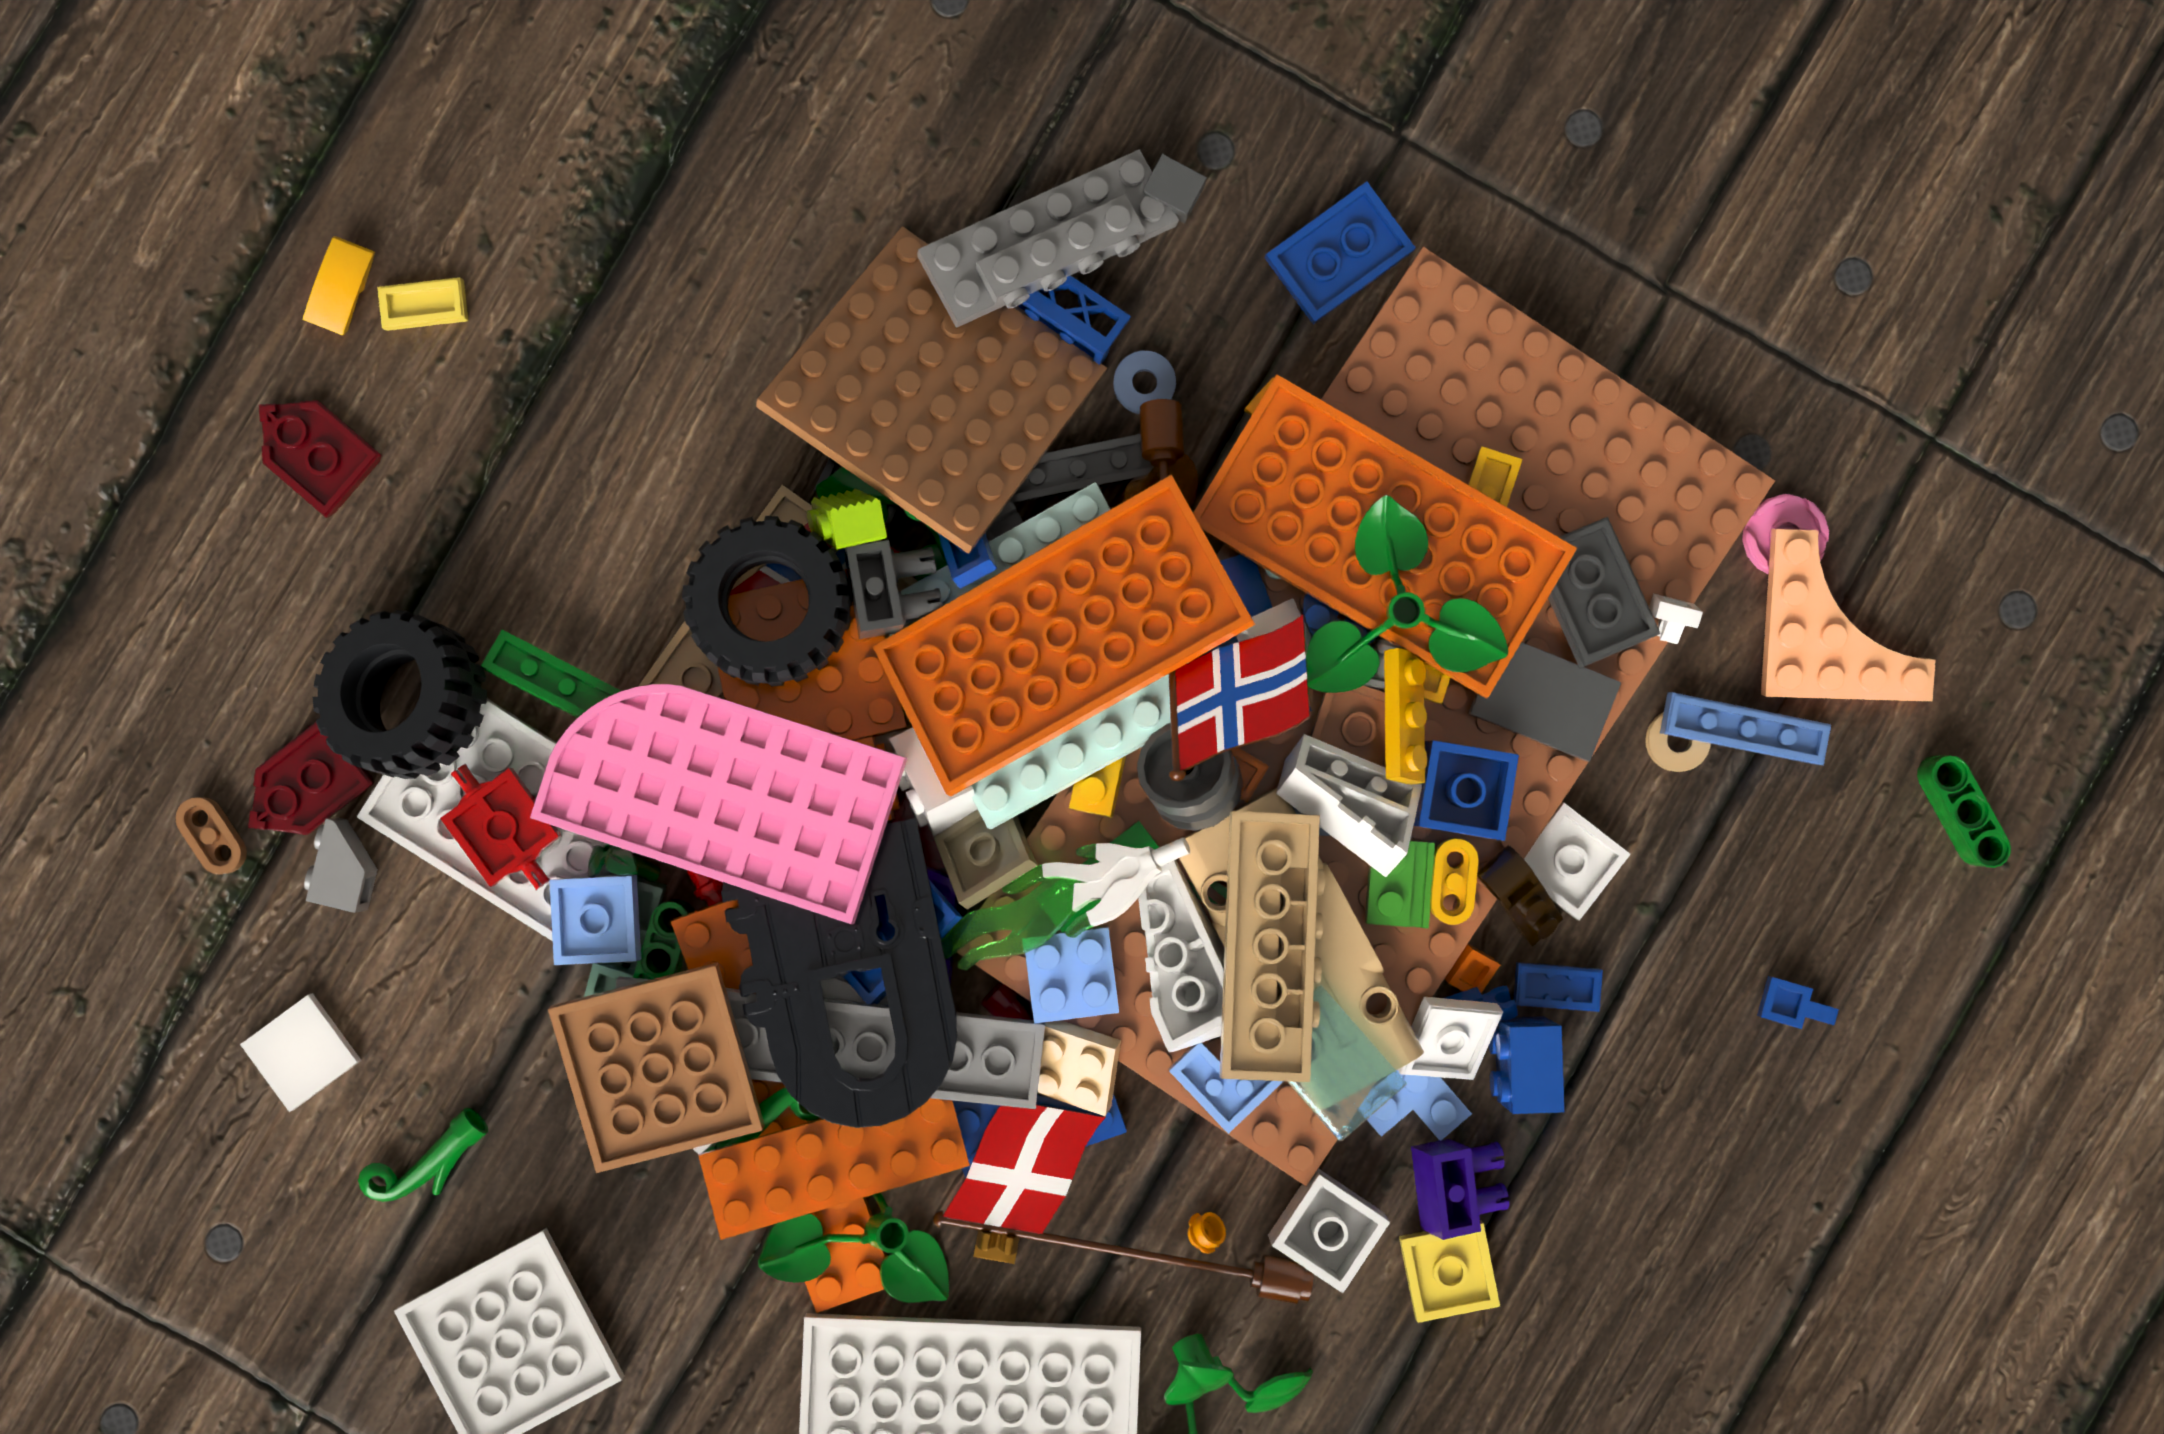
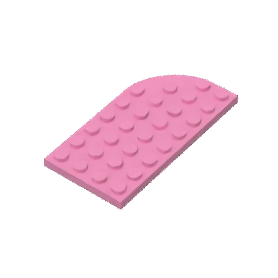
[530,684,907,924]

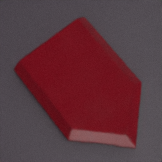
[259,400,382,518]
[248,722,374,835]

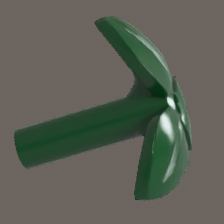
[588,843,661,882]

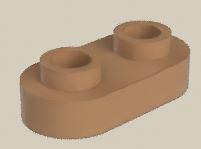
[176,797,247,875]

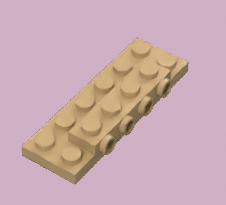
[1220,811,1325,1082]

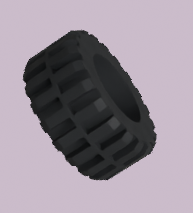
[682,516,853,687]
[313,610,487,779]

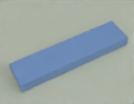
[1660,692,1831,765]

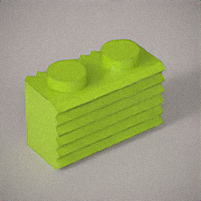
[807,488,887,550]

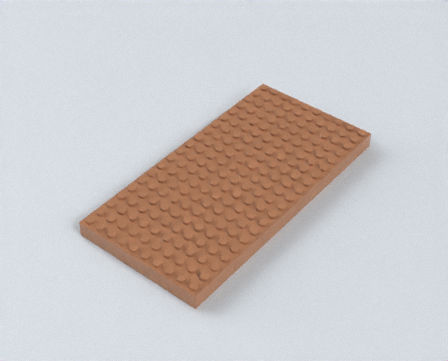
[953,246,1775,1186]

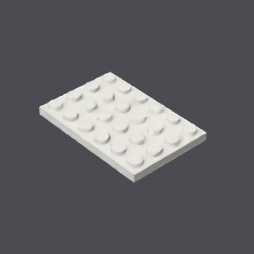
[357,699,635,941]

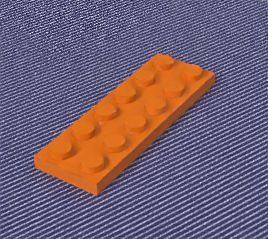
[698,1098,970,1240]

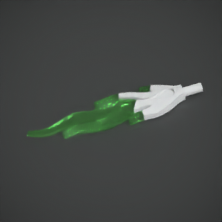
[941,837,1190,970]

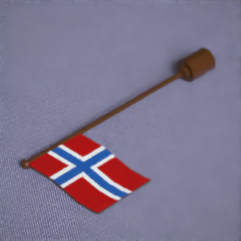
[1140,399,1310,781]

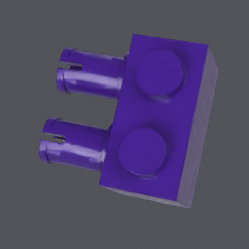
[1411,1139,1509,1240]

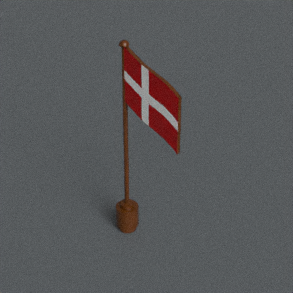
[933,1104,1314,1304]

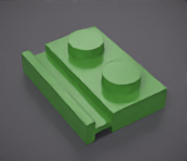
[1365,841,1435,929]

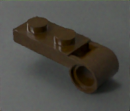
[1477,845,1563,947]

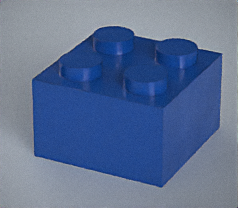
[1413,740,1519,841]
[1489,1016,1565,1114]

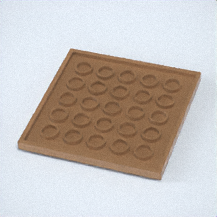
[756,226,1107,554]

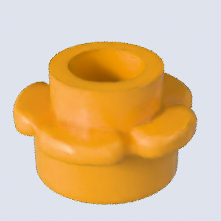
[1187,1212,1226,1254]

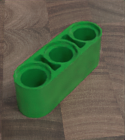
[1917,756,2011,868]
[633,899,694,980]

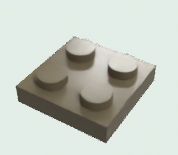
[934,809,1037,910]

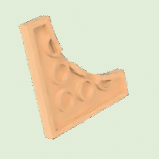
[1761,528,1936,701]

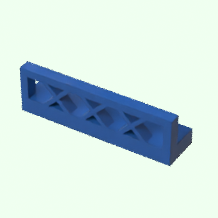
[1019,275,1131,365]

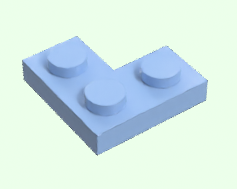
[1168,1043,1284,1134]
[1358,1070,1472,1141]

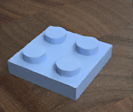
[549,875,641,965]
[1023,926,1119,1024]

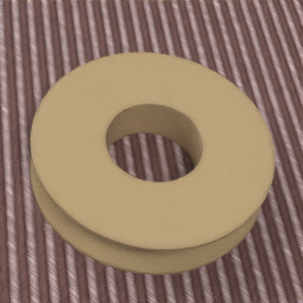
[1645,712,1711,772]

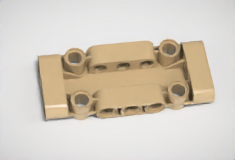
[1179,787,1424,1111]

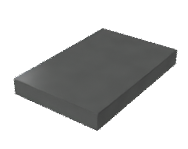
[1548,517,1661,668]
[1468,642,1621,762]

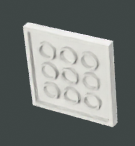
[394,1228,625,1434]

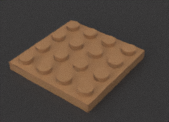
[548,962,765,1173]

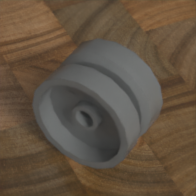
[1137,723,1243,831]

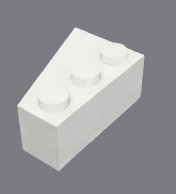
[1276,734,1423,877]

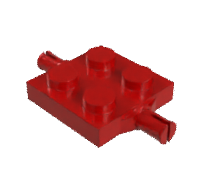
[440,764,562,891]

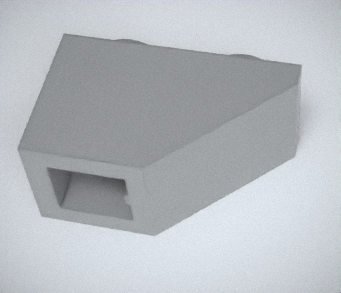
[304,818,378,913]

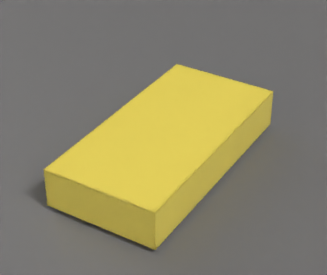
[377,277,468,331]

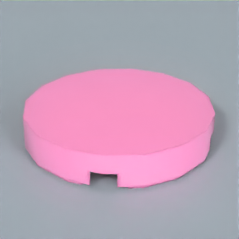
[1742,494,1829,574]

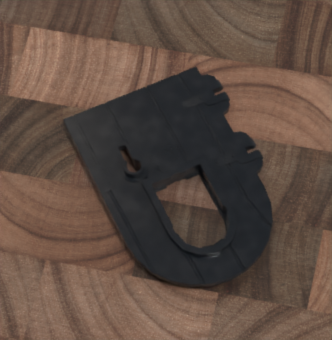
[721,818,958,1128]

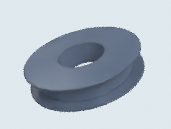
[1113,351,1176,414]

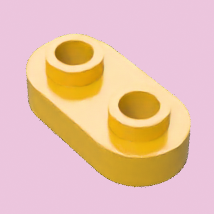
[1430,838,1478,925]

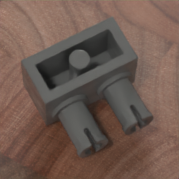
[845,540,943,639]

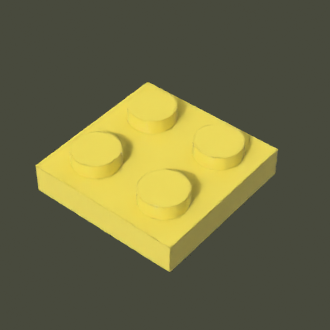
[1399,1220,1500,1323]

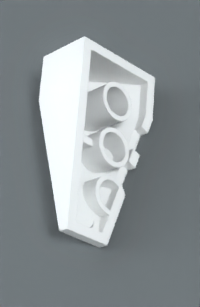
[1138,860,1225,1052]

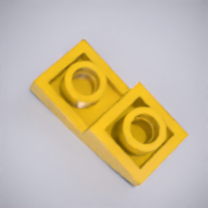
[302,236,375,335]

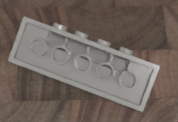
[917,149,1179,328]

